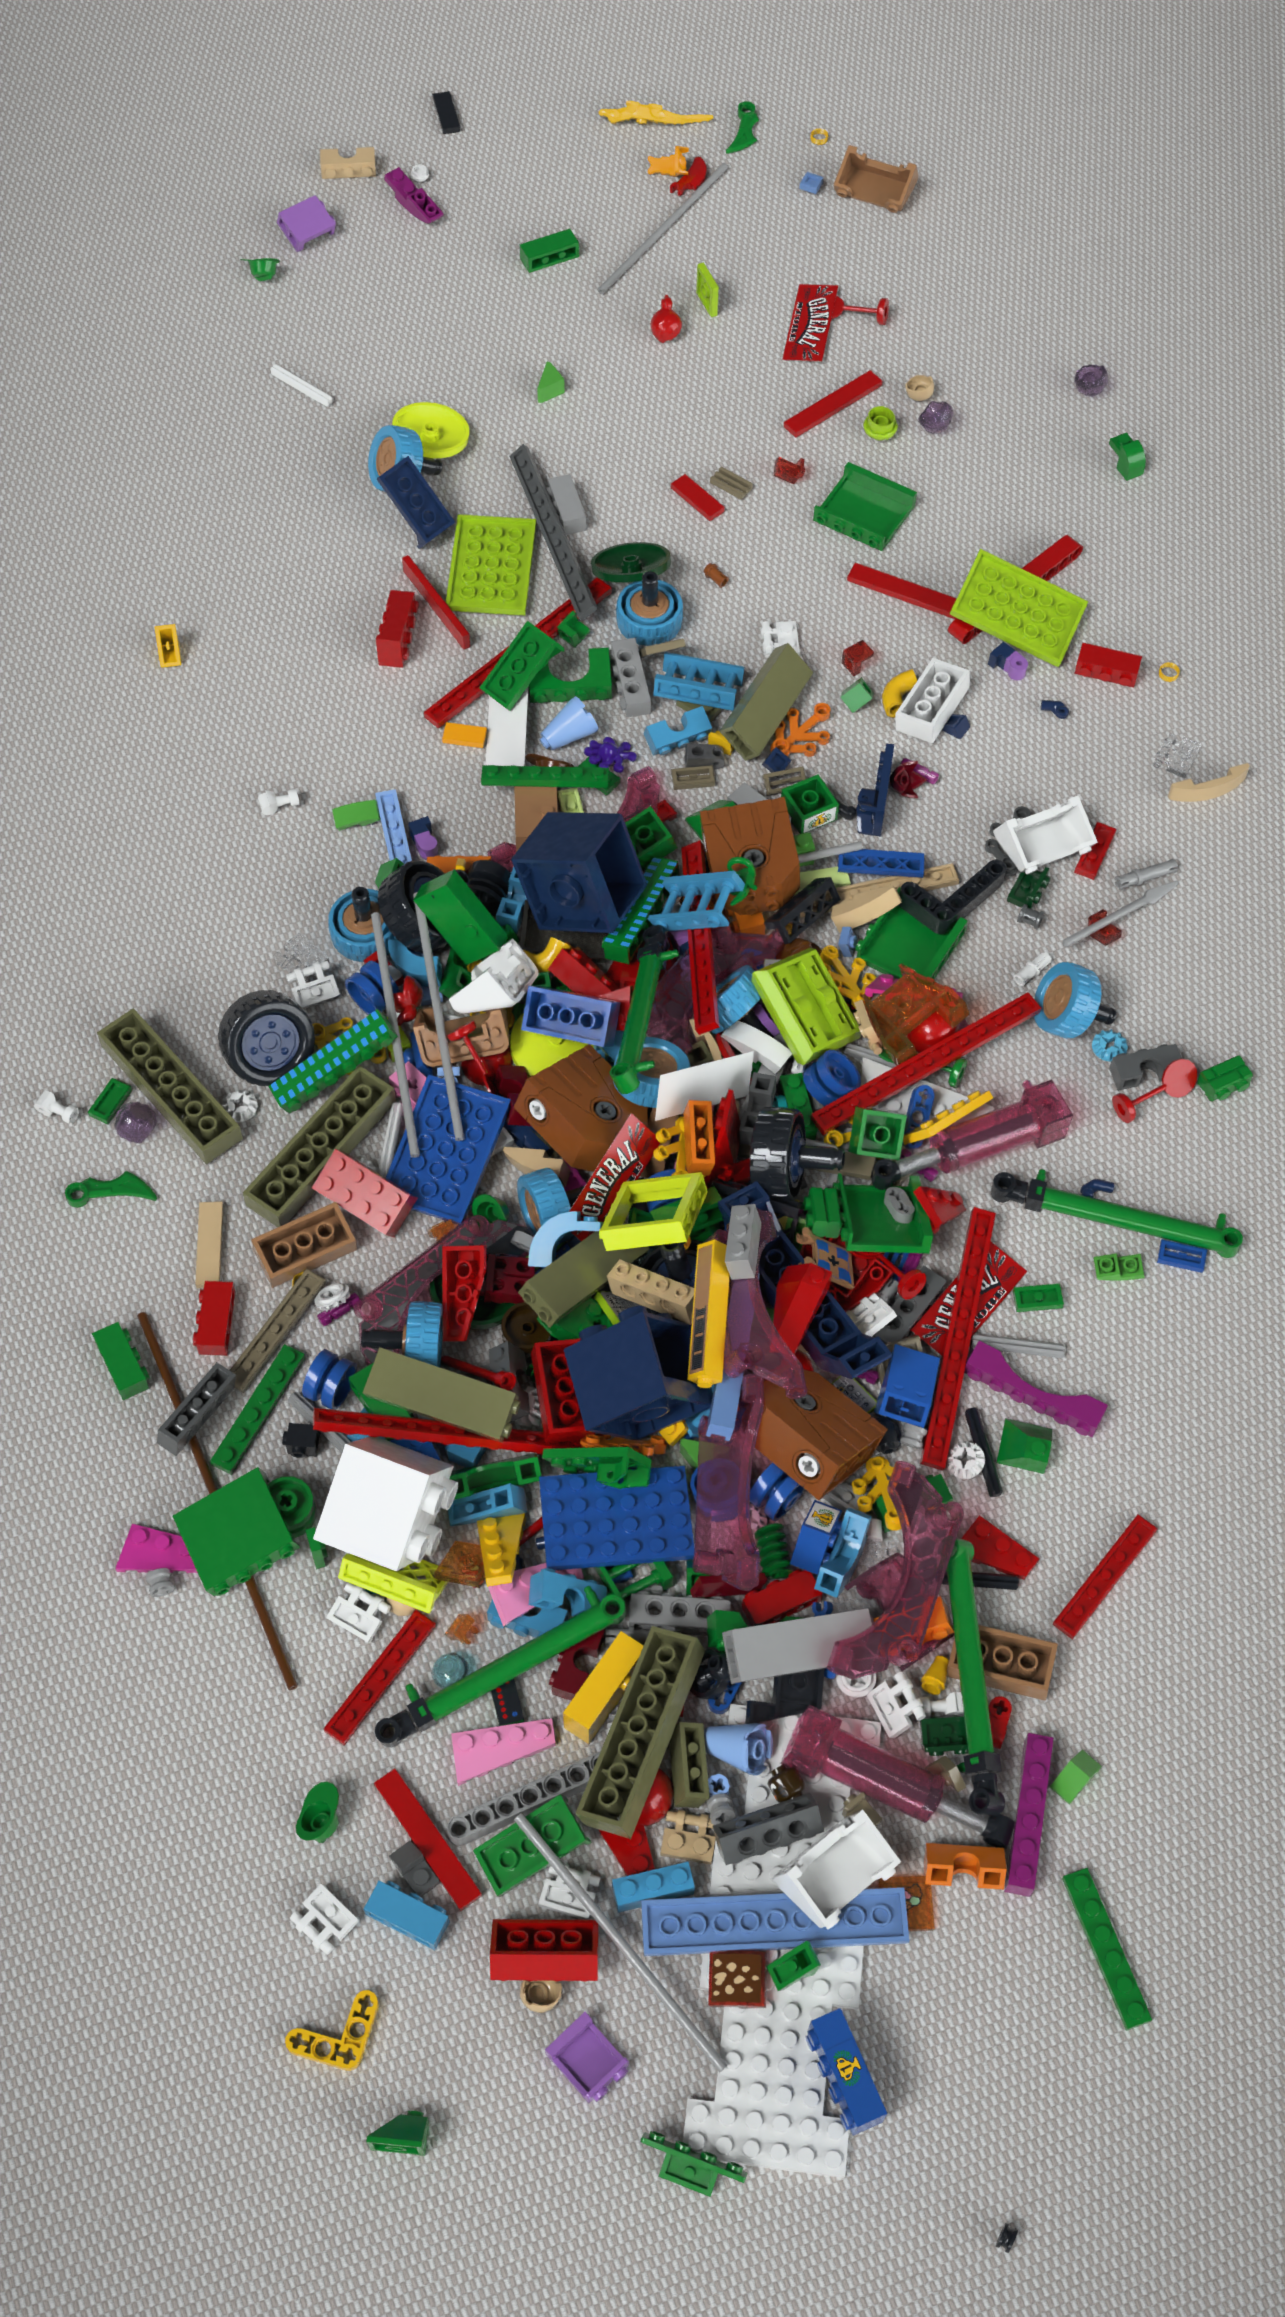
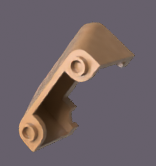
[833,145,918,213]
[413,1007,509,1067]

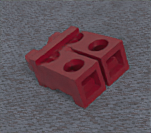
[479,1254,535,1304]

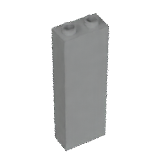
[722,1608,879,1684]

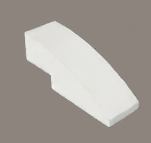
[721,1021,792,1074]

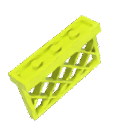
[338,1553,454,1614]

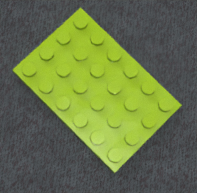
[446,514,536,616]
[950,549,1088,667]

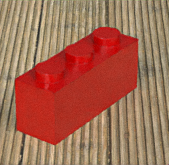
[1074,642,1142,688]
[193,1281,236,1356]
[742,1569,823,1626]

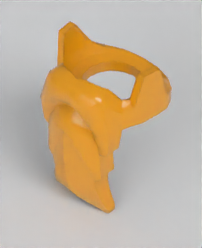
[648,146,689,177]

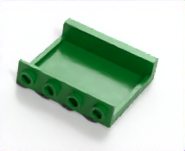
[813,462,917,551]
[855,887,968,984]
[832,1173,933,1254]
[173,1467,301,1597]

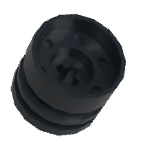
[467,860,511,916]

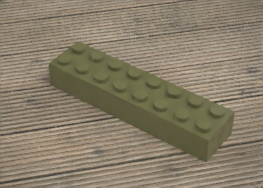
[97,1008,243,1165]
[243,1065,396,1227]
[575,1626,705,1839]

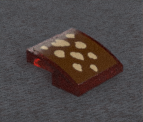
[708,1950,767,2009]

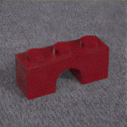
[493,1065,531,1126]
[549,1629,605,1701]

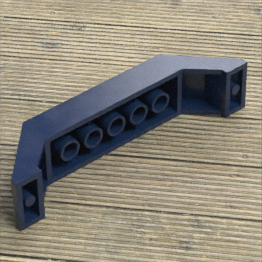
[718,1181,892,1379]

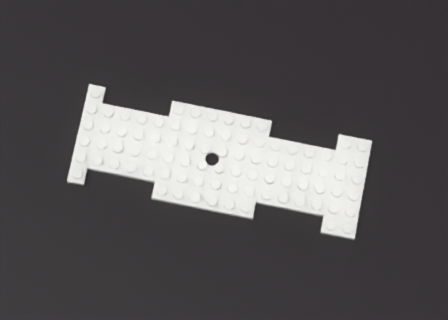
[683,1704,881,2178]

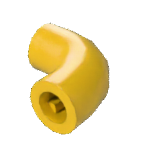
[882,669,917,718]
[523,937,570,974]

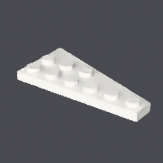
[860,1057,994,1130]

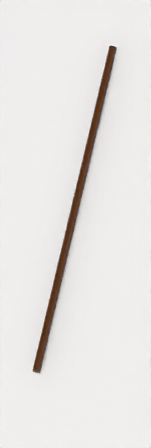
[137,1312,298,1690]

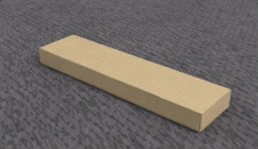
[195,1202,223,1288]

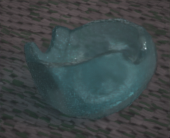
[431,1653,472,1689]

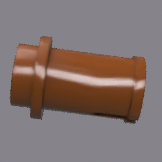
[703,563,729,588]

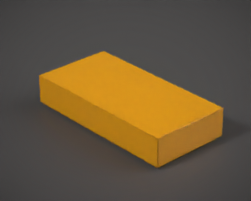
[442,722,487,748]

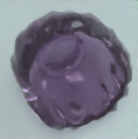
[1074,364,1108,397]
[918,401,954,434]
[115,1101,157,1144]

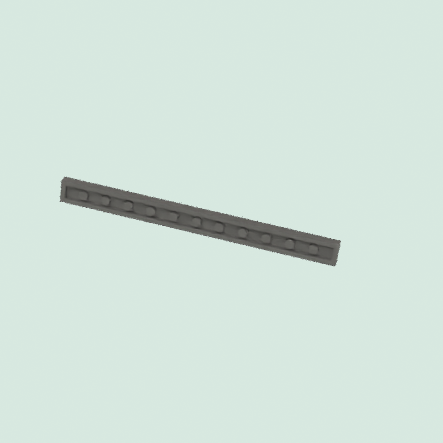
[509,444,598,621]

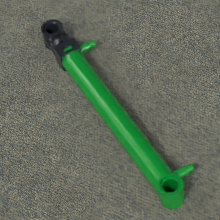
[610,925,679,1094]
[991,1169,1243,1258]
[931,1536,1005,1816]
[375,1586,626,1748]

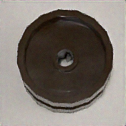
[501,1302,554,1363]

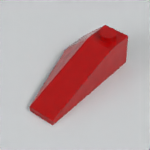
[442,1245,487,1341]
[770,1263,833,1360]

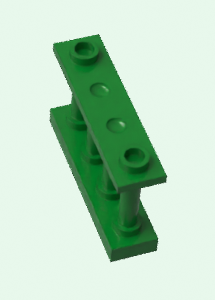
[594,1561,673,1610]

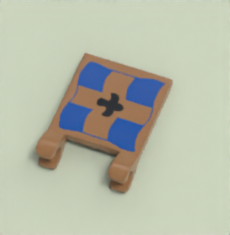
[796,1227,854,1290]

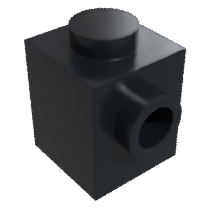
[282,1423,320,1458]

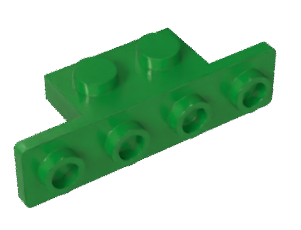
[640,2131,748,2197]

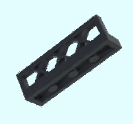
[764,877,841,944]

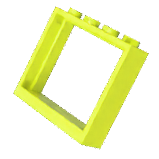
[599,1172,708,1251]

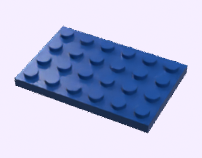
[386,1074,511,1226]
[539,1466,695,1570]

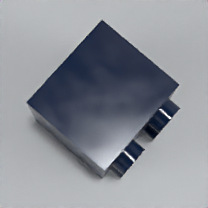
[511,812,647,933]
[564,1306,713,1440]

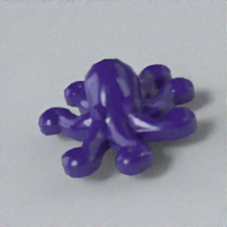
[584,737,637,773]

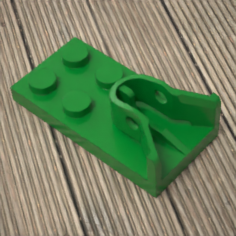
[480,621,565,711]
[542,1447,652,1489]
[473,1794,592,1897]

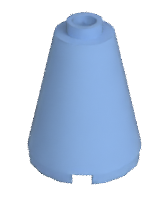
[539,696,598,750]
[704,1723,773,1775]

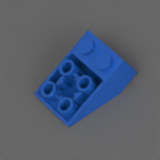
[874,1344,940,1428]

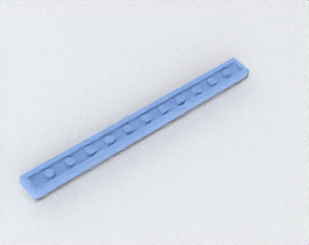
[375,789,443,1006]

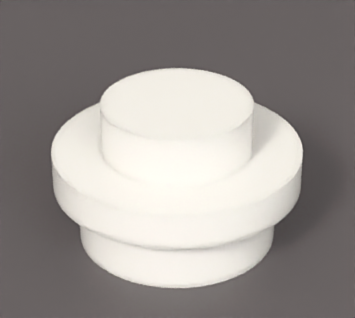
[411,164,429,182]

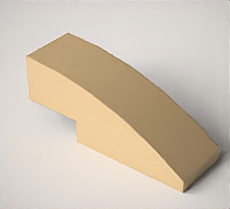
[831,885,901,933]
[503,1147,571,1187]

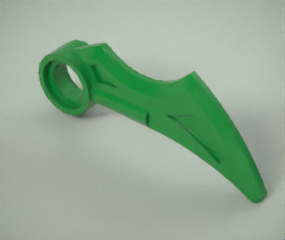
[726,101,759,154]
[65,1171,157,1208]

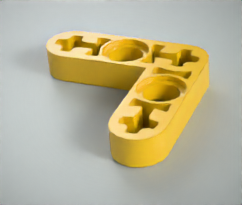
[285,1990,379,2071]

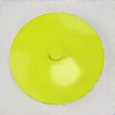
[392,402,469,458]
[510,1013,594,1077]

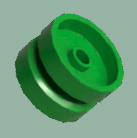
[268,1476,316,1539]

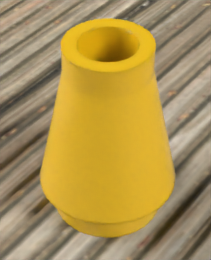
[921,1656,949,1695]

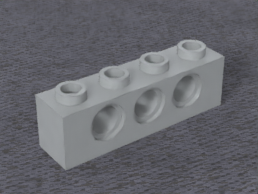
[609,638,651,717]
[629,1591,731,1636]

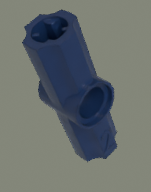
[503,1120,555,1157]

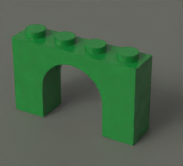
[529,648,612,703]

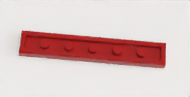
[783,370,883,438]
[402,555,470,650]
[847,562,957,619]
[1052,1514,1158,1640]
[323,1610,436,1745]
[374,1768,482,1912]

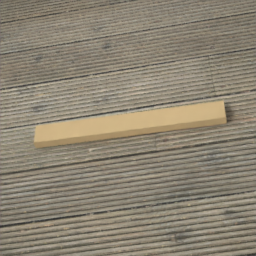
[790,863,959,918]

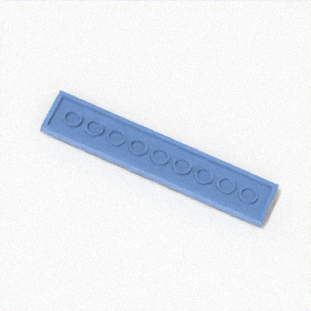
[641,1887,910,1956]

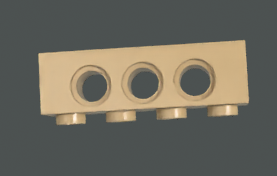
[607,1259,694,1325]

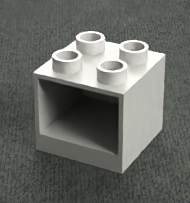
[313,1437,458,1571]

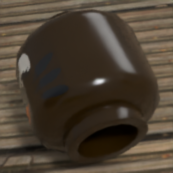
[767,1764,805,1803]

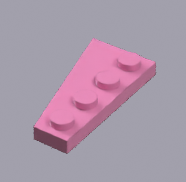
[488,1563,585,1627]
[451,1718,556,1786]

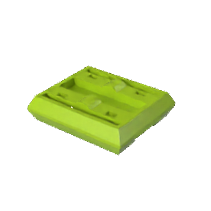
[752,948,861,1065]

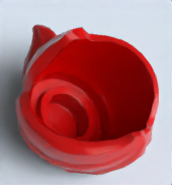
[650,295,682,343]
[393,975,424,1026]

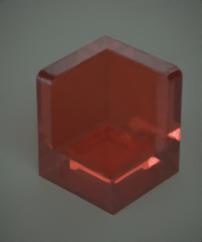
[842,640,874,676]

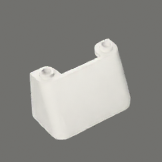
[993,796,1098,875]
[449,938,539,1014]
[772,1810,901,1929]

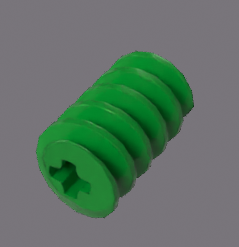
[754,1523,793,1579]

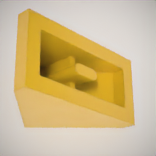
[154,624,181,667]

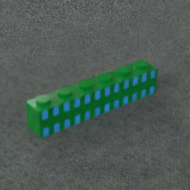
[602,856,680,964]
[268,1009,398,1114]

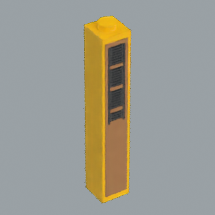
[688,1239,730,1388]

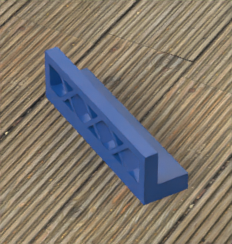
[837,849,924,878]

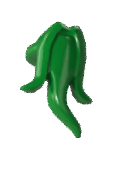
[727,857,757,906]

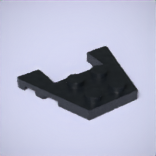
[745,1624,825,1724]

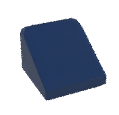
[942,714,970,739]

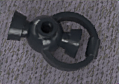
[690,1650,731,1699]

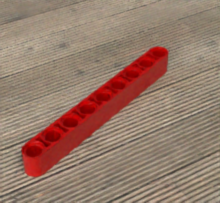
[948,535,1083,644]

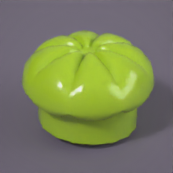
[863,406,898,441]

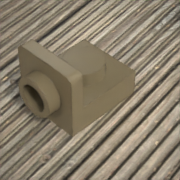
[924,1755,967,1792]
[842,1792,882,1827]

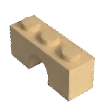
[320,147,376,179]

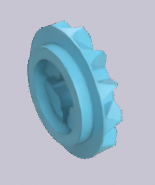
[1092,1029,1128,1062]

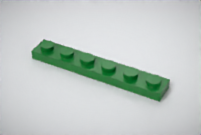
[481,765,609,788]
[210,1344,306,1475]
[1062,1868,1152,2031]

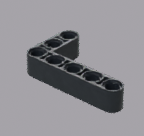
[898,859,1007,935]

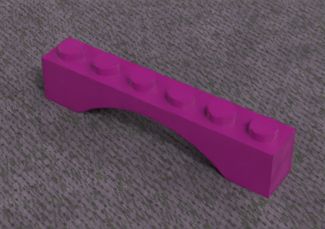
[964,1341,1108,1437]
[1004,1733,1054,1897]

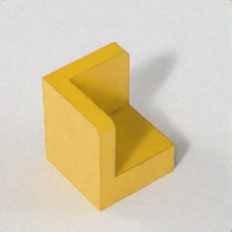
[708,731,735,756]

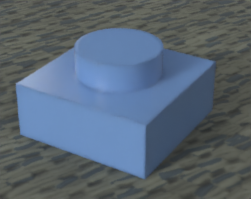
[799,172,824,194]
[838,927,858,957]

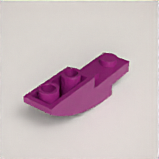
[384,167,444,224]

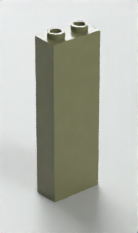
[720,643,813,761]
[518,1221,649,1328]
[363,1347,521,1443]

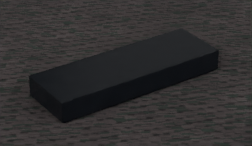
[432,91,460,134]

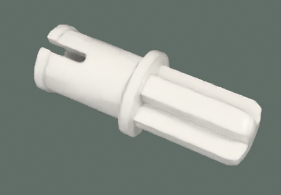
[1014,952,1052,986]

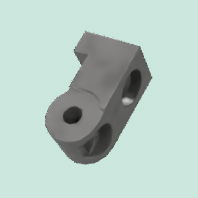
[684,743,725,769]

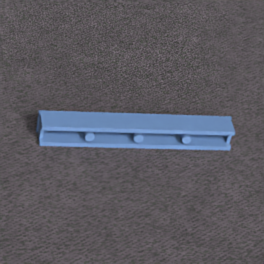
[706,1273,760,1441]

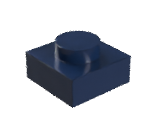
[762,747,792,778]

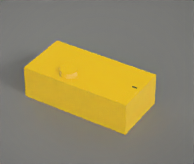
[563,1631,644,1744]

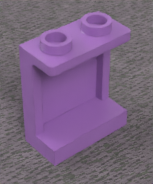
[277,195,336,252]
[545,2012,629,2103]

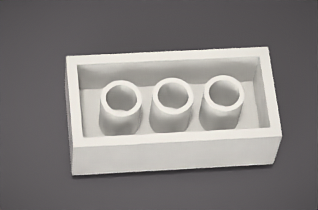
[895,658,970,743]

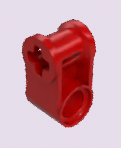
[989,1696,1012,1749]

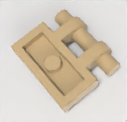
[854,999,882,1055]
[660,1810,715,1865]

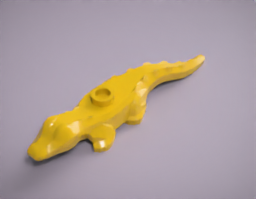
[599,101,713,125]

